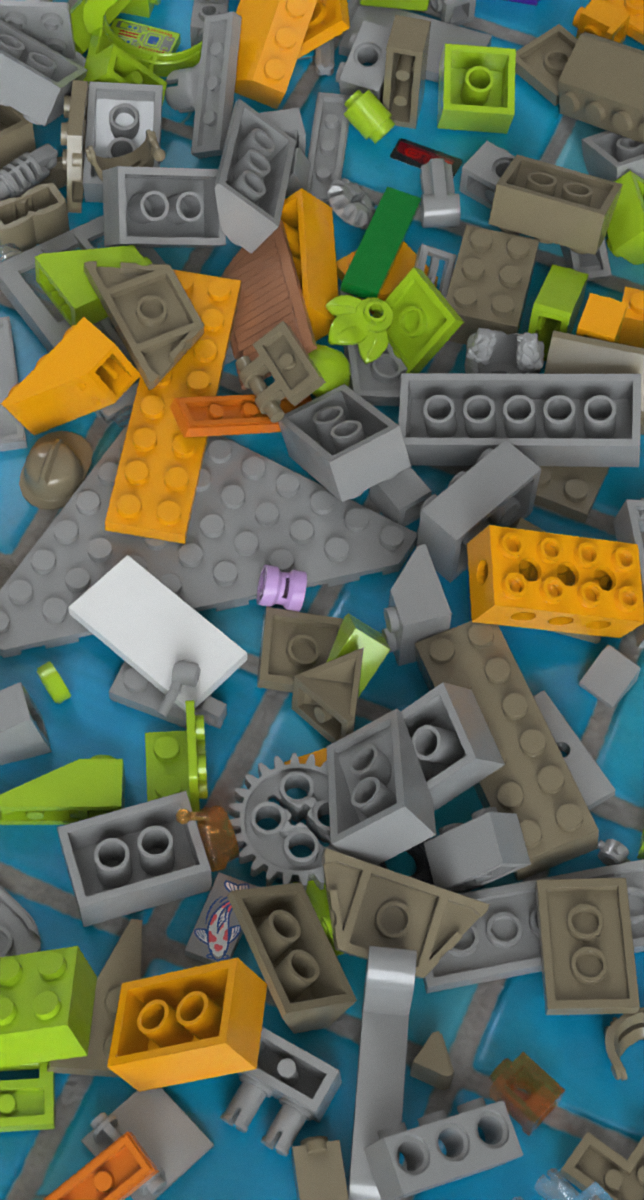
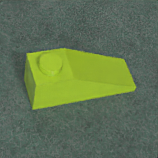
[0,755,126,825]

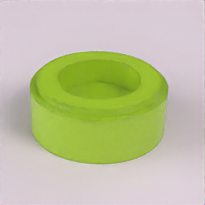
[36,661,71,704]

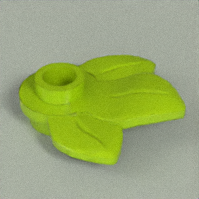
[326,295,393,364]

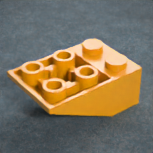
[1,317,140,436]

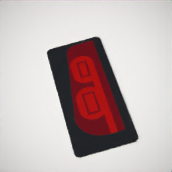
[390,138,462,178]

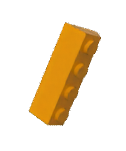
[234,0,317,109]
[281,188,339,341]

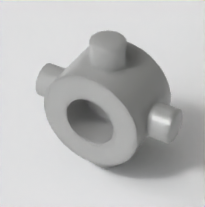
[597,839,631,866]

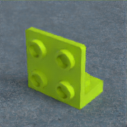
[145,700,208,815]

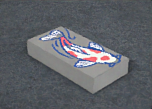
[185,872,258,964]

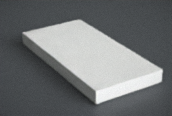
[68,555,247,712]

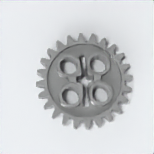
[228,753,340,891]

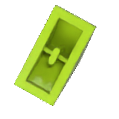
[326,613,391,698]

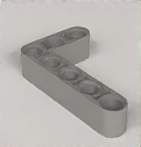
[348,946,417,1200]

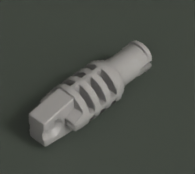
[0,143,58,201]

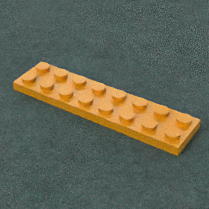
[105,269,241,544]

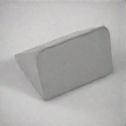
[285,148,311,196]
[579,644,641,709]

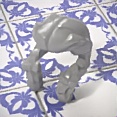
[464,328,545,374]

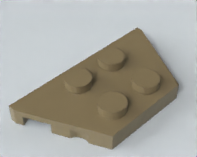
[60,80,89,213]
[84,261,204,390]
[321,848,490,979]

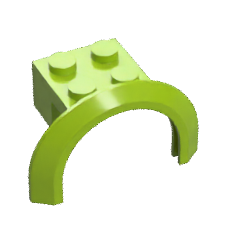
[83,0,202,106]

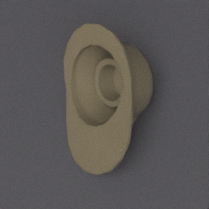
[19,431,93,510]

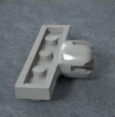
[165,11,242,159]

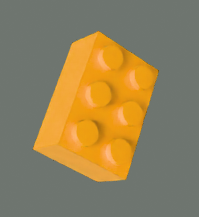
[107,957,267,1092]

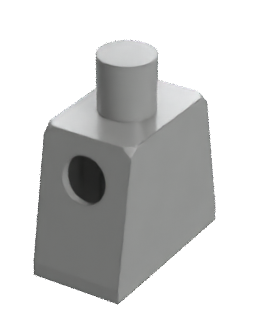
[0,682,52,765]

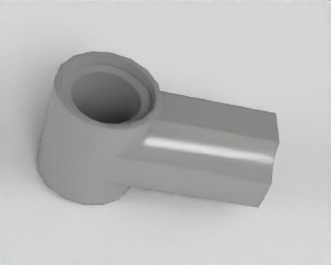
[420,158,460,228]

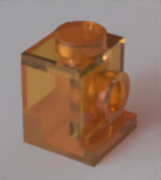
[488,1052,565,1136]

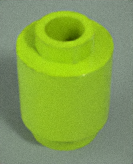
[343,90,396,144]

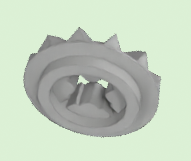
[327,178,376,229]

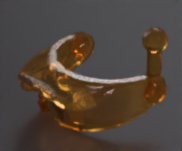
[175,805,239,872]

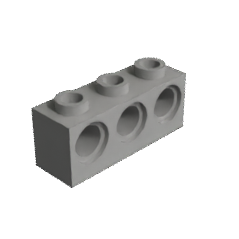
[364,1097,523,1200]

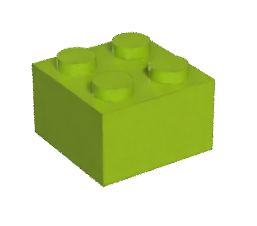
[437,43,516,134]
[0,946,97,1068]

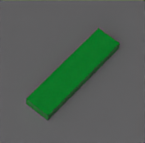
[340,186,422,299]

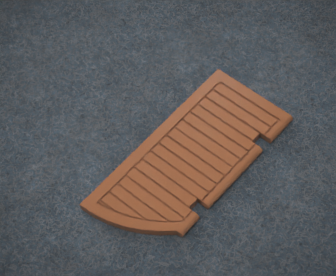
[221,220,317,390]

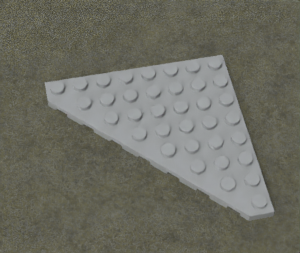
[0,422,418,658]

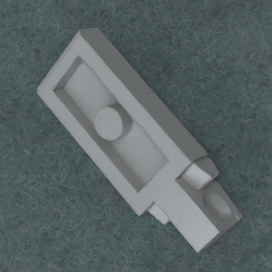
[109,661,227,729]

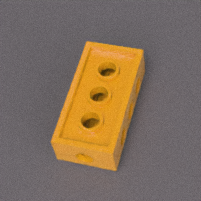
[467,525,644,638]

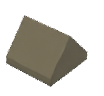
[410,1031,454,1090]

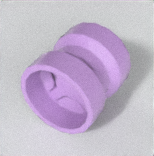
[257,564,307,612]

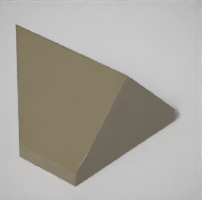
[291,647,364,743]

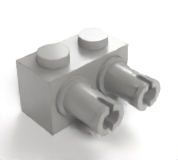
[220,1027,342,1157]

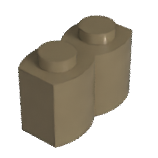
[0,183,70,259]

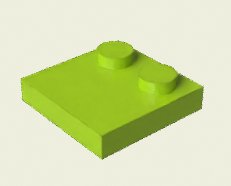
[372,267,464,373]

